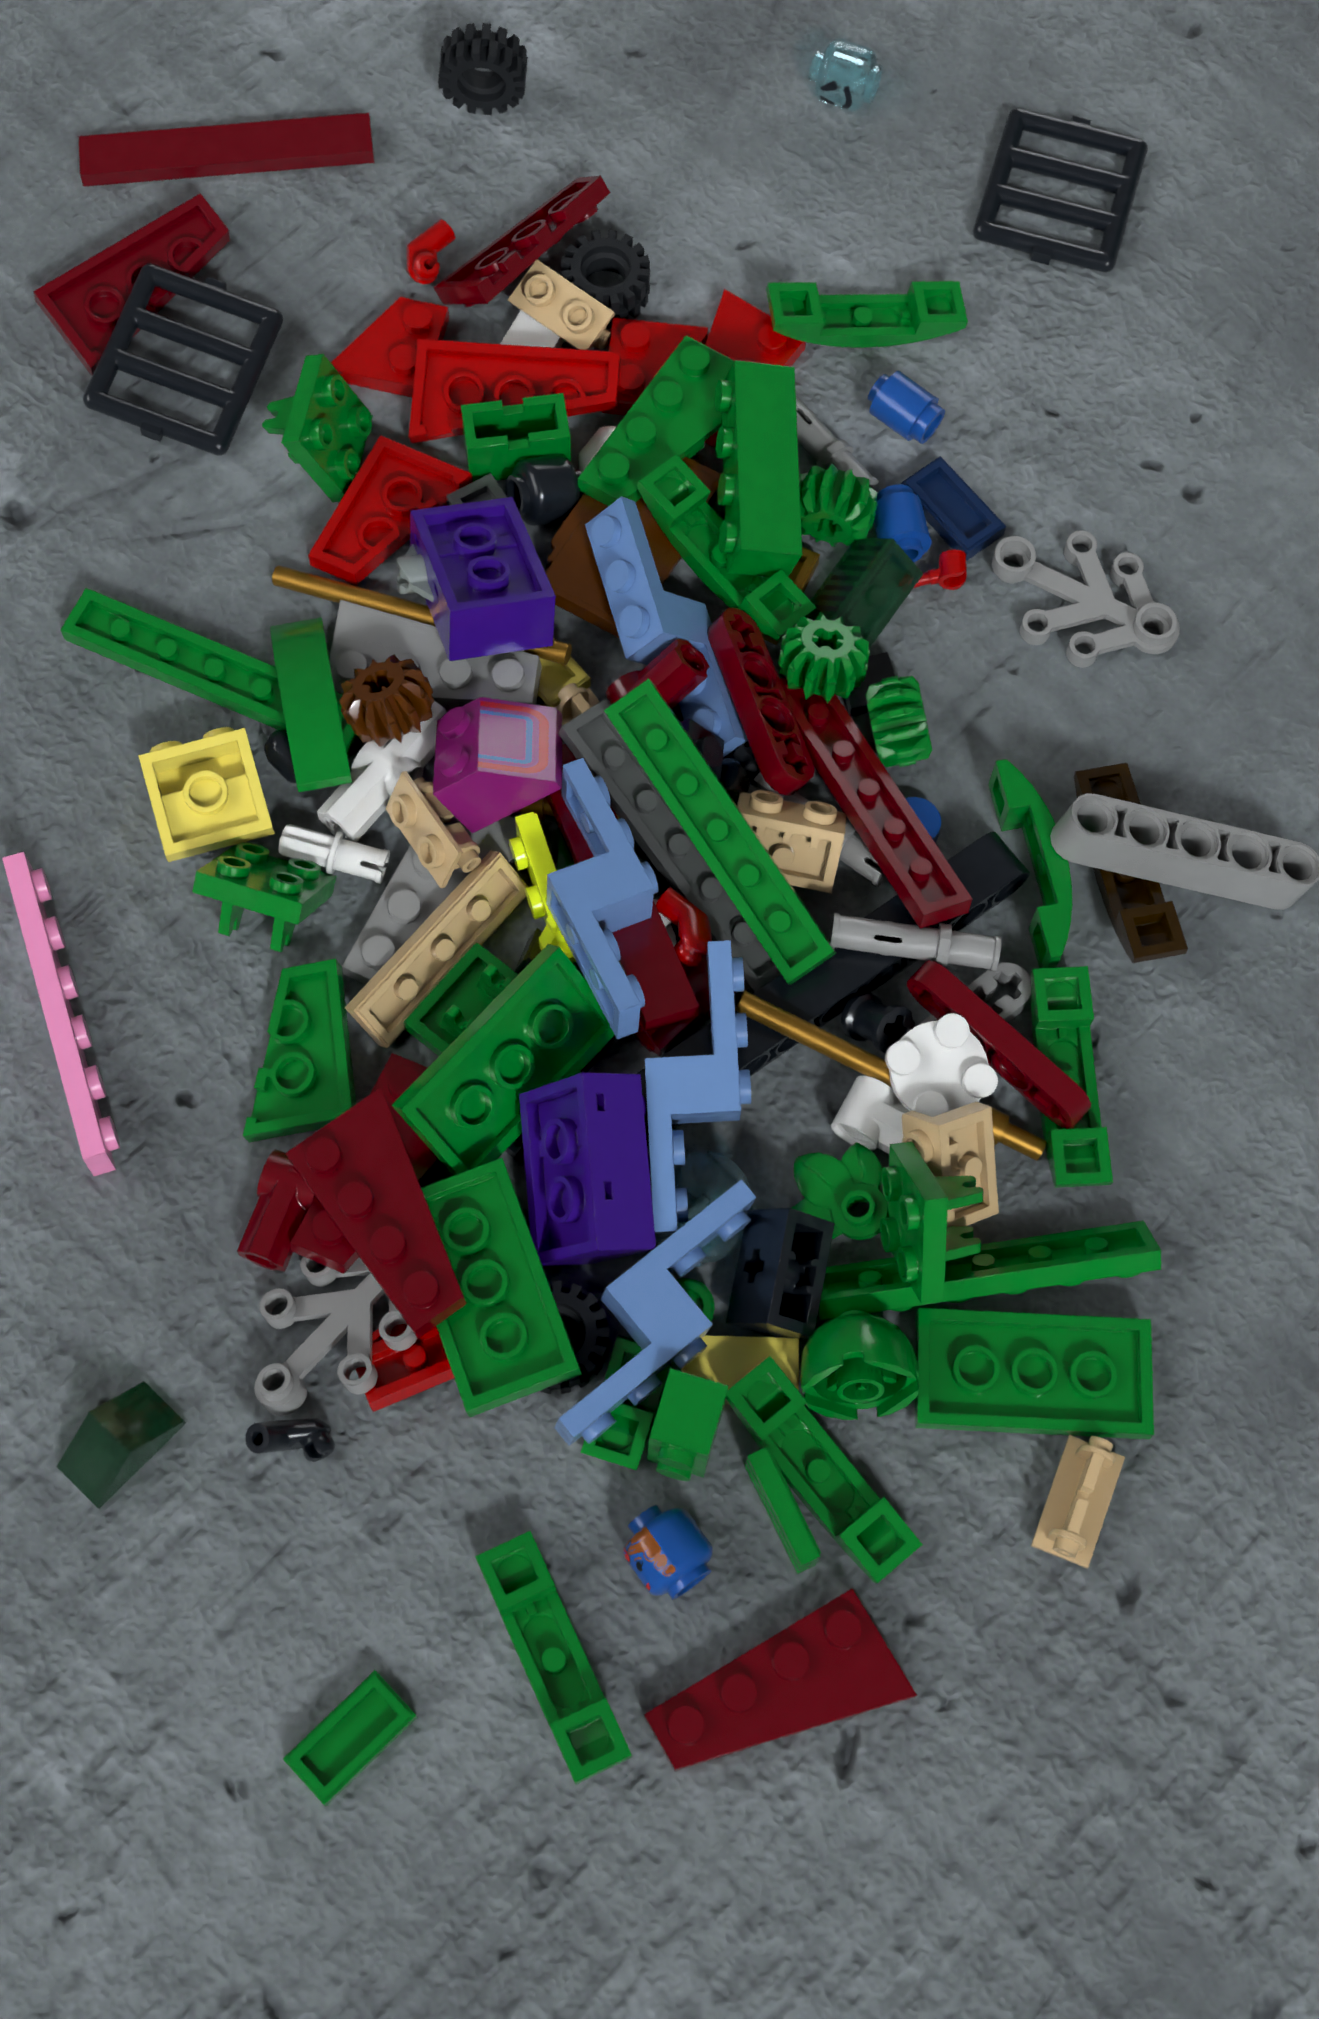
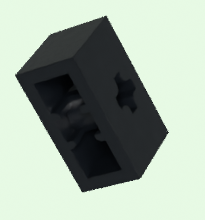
[726,1208,835,1338]

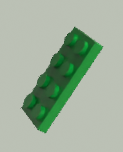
[391,944,614,1176]
[422,1158,582,1417]
[915,1308,1154,1439]

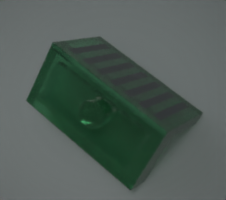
[807,538,923,649]

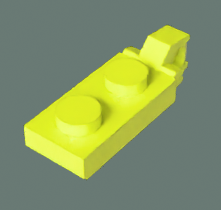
[509,812,576,963]

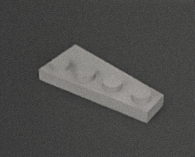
[329,599,542,709]
[342,816,517,985]

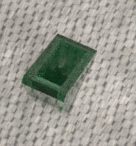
[56,1381,186,1509]

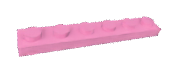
[2,852,120,1176]

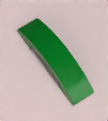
[766,281,968,348]
[637,454,816,641]
[270,617,352,792]
[988,759,1072,968]
[1031,966,1113,1188]
[726,1356,923,1584]
[475,1531,632,1785]

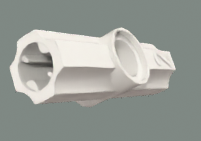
[317,701,447,842]

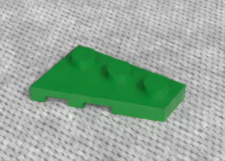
[243,959,356,1142]

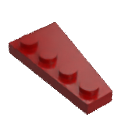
[409,339,621,444]

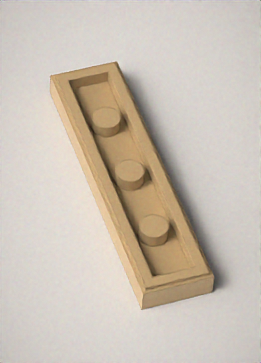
[344,850,528,1048]

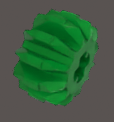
[799,464,878,547]
[778,612,870,704]
[866,675,932,768]

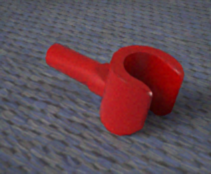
[895,549,967,592]

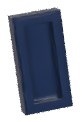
[901,456,1006,561]

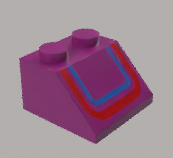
[433,697,563,834]

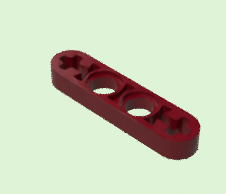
[707,608,815,796]
[907,960,1091,1129]

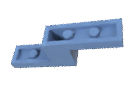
[585,497,748,757]
[546,758,658,1040]
[645,940,751,1239]
[554,1179,756,1446]

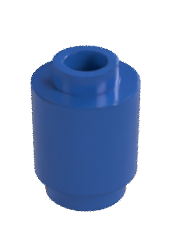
[868,371,945,444]
[873,484,931,565]

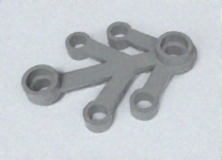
[992,530,1180,668]
[254,1257,417,1416]

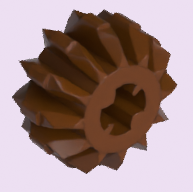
[339,655,434,747]

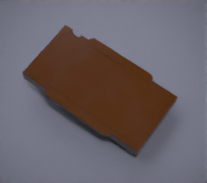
[545,457,721,638]

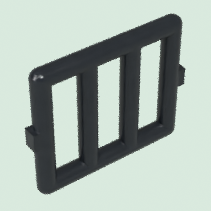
[973,108,1148,273]
[83,263,283,456]

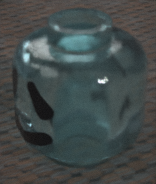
[808,39,883,112]

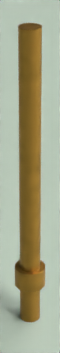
[272,565,572,665]
[735,990,1047,1161]

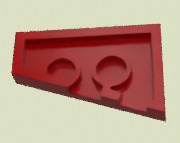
[705,289,806,449]
[308,435,472,585]

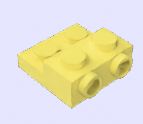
[138,727,274,862]

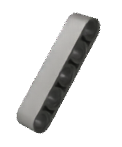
[1050,793,1319,910]

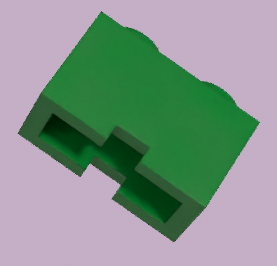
[461,393,571,482]
[647,1368,728,1481]

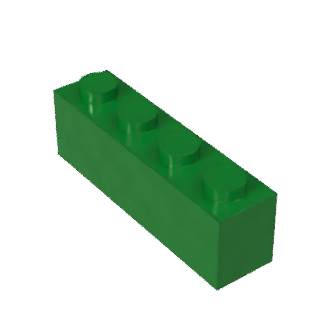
[714,360,802,577]

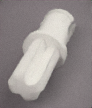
[279,824,390,884]

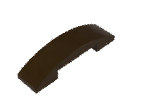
[1074,763,1188,963]

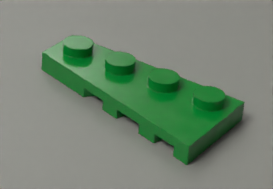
[578,335,734,506]

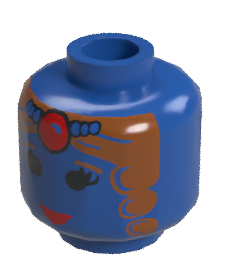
[623,1505,713,1600]

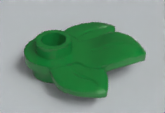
[792,1142,888,1240]

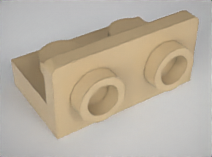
[737,790,846,893]
[902,1102,999,1227]

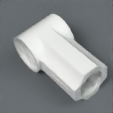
[831,1076,910,1154]

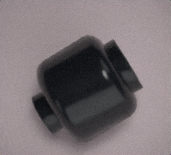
[505,454,584,526]

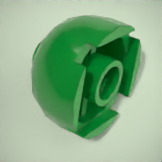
[800,1310,919,1420]

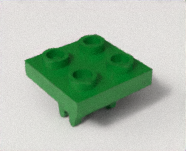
[262,354,373,502]
[192,843,336,953]
[404,942,518,1056]
[880,1141,984,1304]

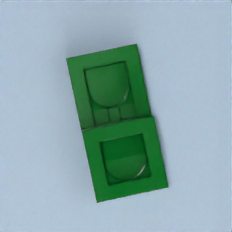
[580,1335,671,1471]

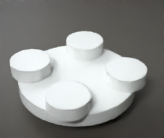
[885,1013,998,1117]

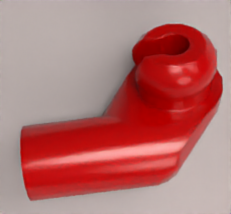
[406,219,455,284]
[656,887,712,967]

